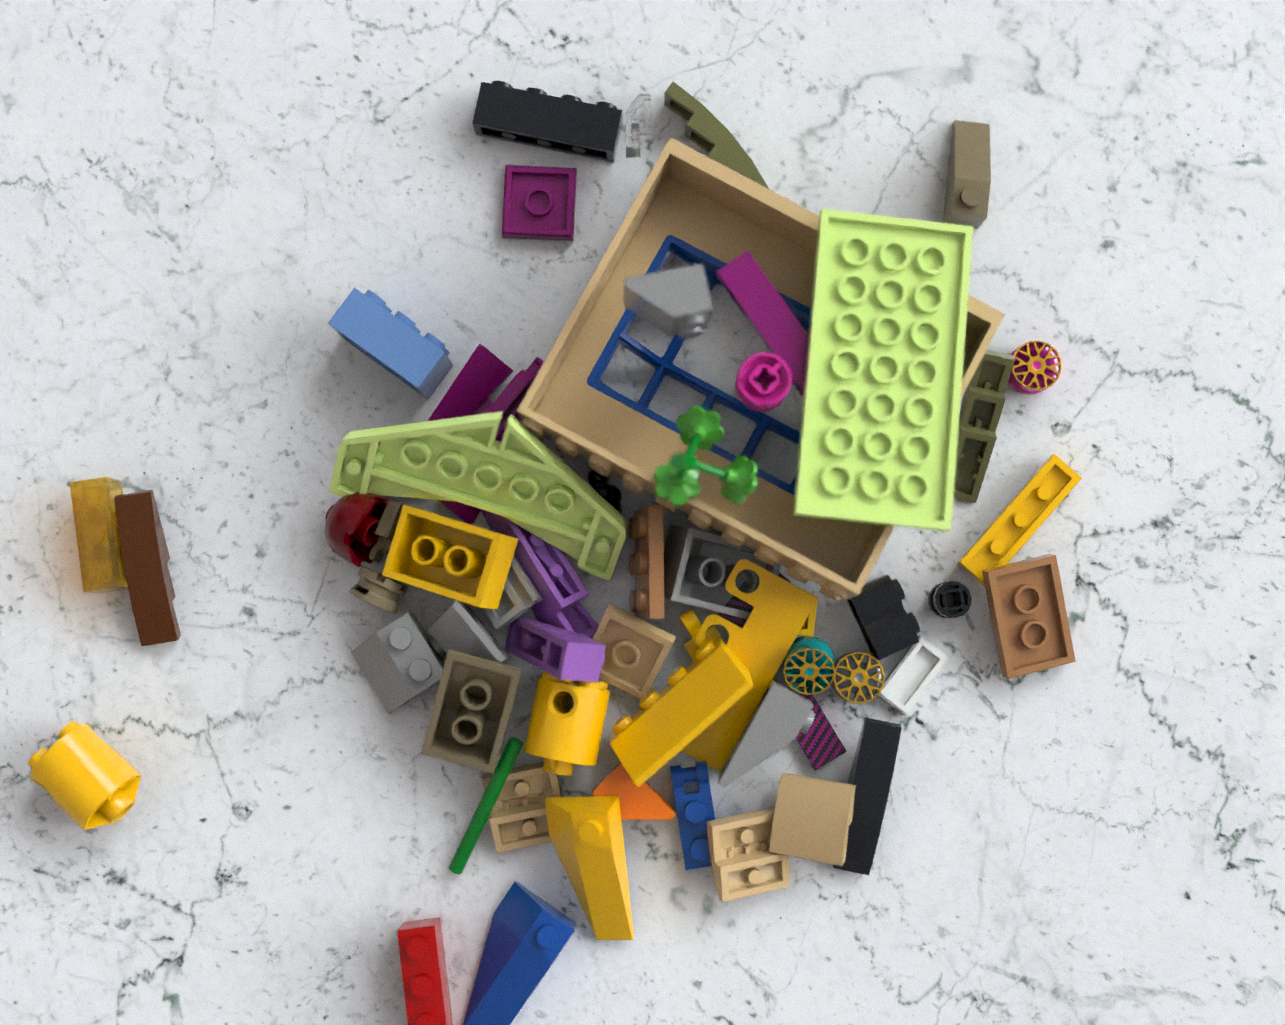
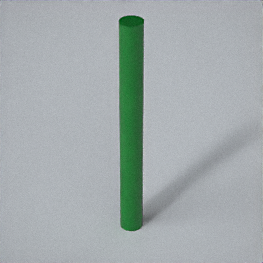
[448,737,524,874]

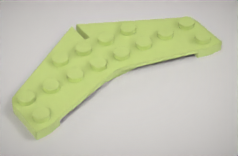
[329,411,628,580]

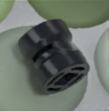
[928,581,972,618]

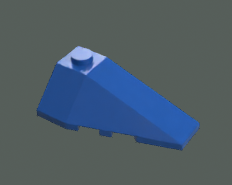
[463,881,576,1025]

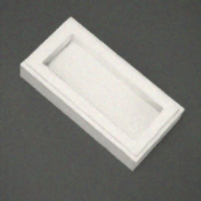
[876,635,950,716]

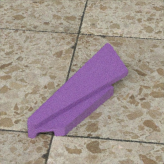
[480,509,599,638]

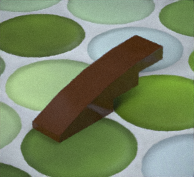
[114,490,181,646]

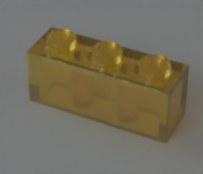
[69,477,128,594]

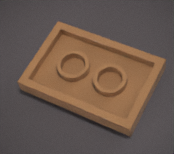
[629,505,665,620]
[982,554,1076,679]

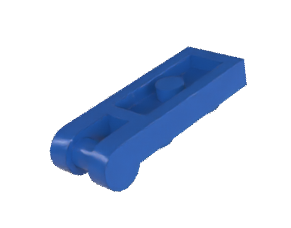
[670,761,715,870]

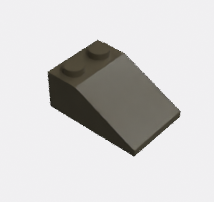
[421,649,523,774]

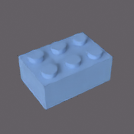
[328,287,453,400]

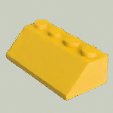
[610,639,753,787]

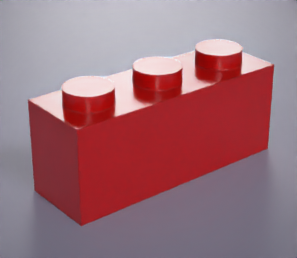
[397,917,453,1025]

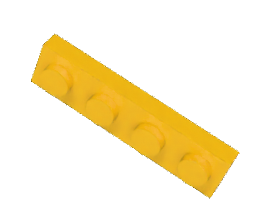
[957,454,1082,587]

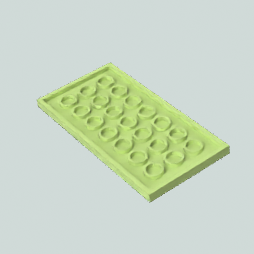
[793,209,973,532]

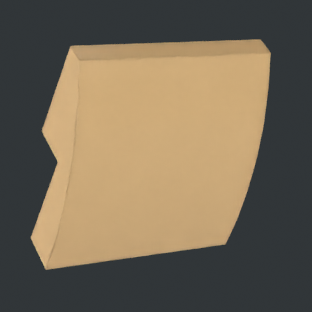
[482,762,562,853]
[769,772,856,866]
[706,807,790,902]

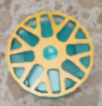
[783,636,835,695]

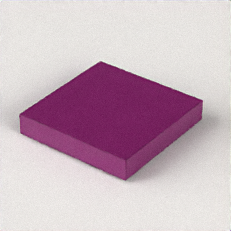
[502,165,577,241]

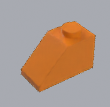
[592,761,676,820]

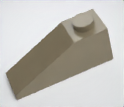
[942,120,991,229]

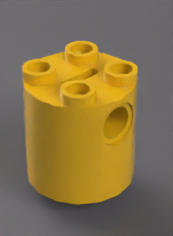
[524,671,610,776]
[27,721,141,830]

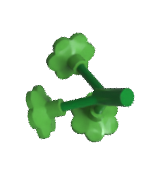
[654,406,758,506]

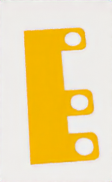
[681,559,818,772]

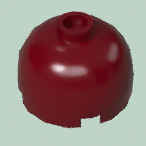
[325,492,389,567]

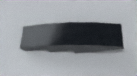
[833,717,902,875]

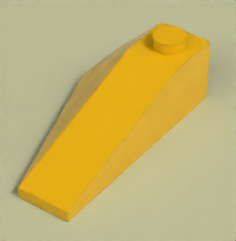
[545,796,634,940]

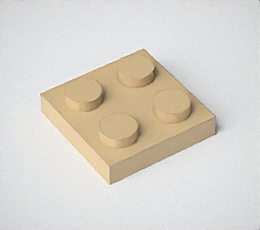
[593,604,676,700]

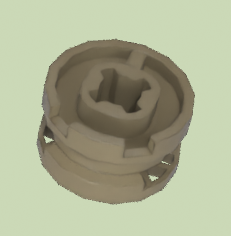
[349,566,409,614]

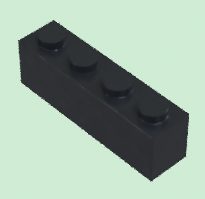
[472,81,623,163]

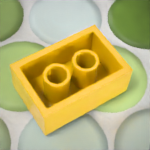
[382,504,518,610]

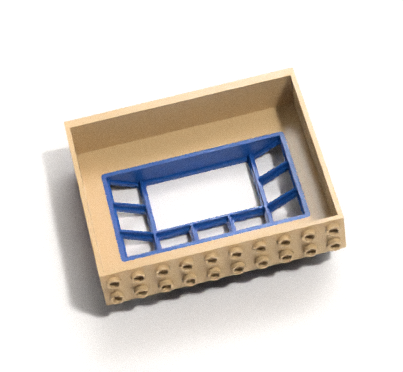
[517,137,1005,602]

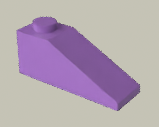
[505,616,606,682]

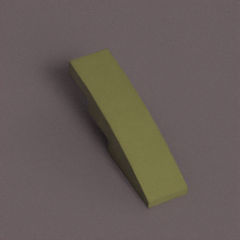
[664,81,769,189]
[953,350,1015,503]

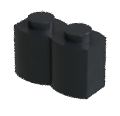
[847,575,920,660]

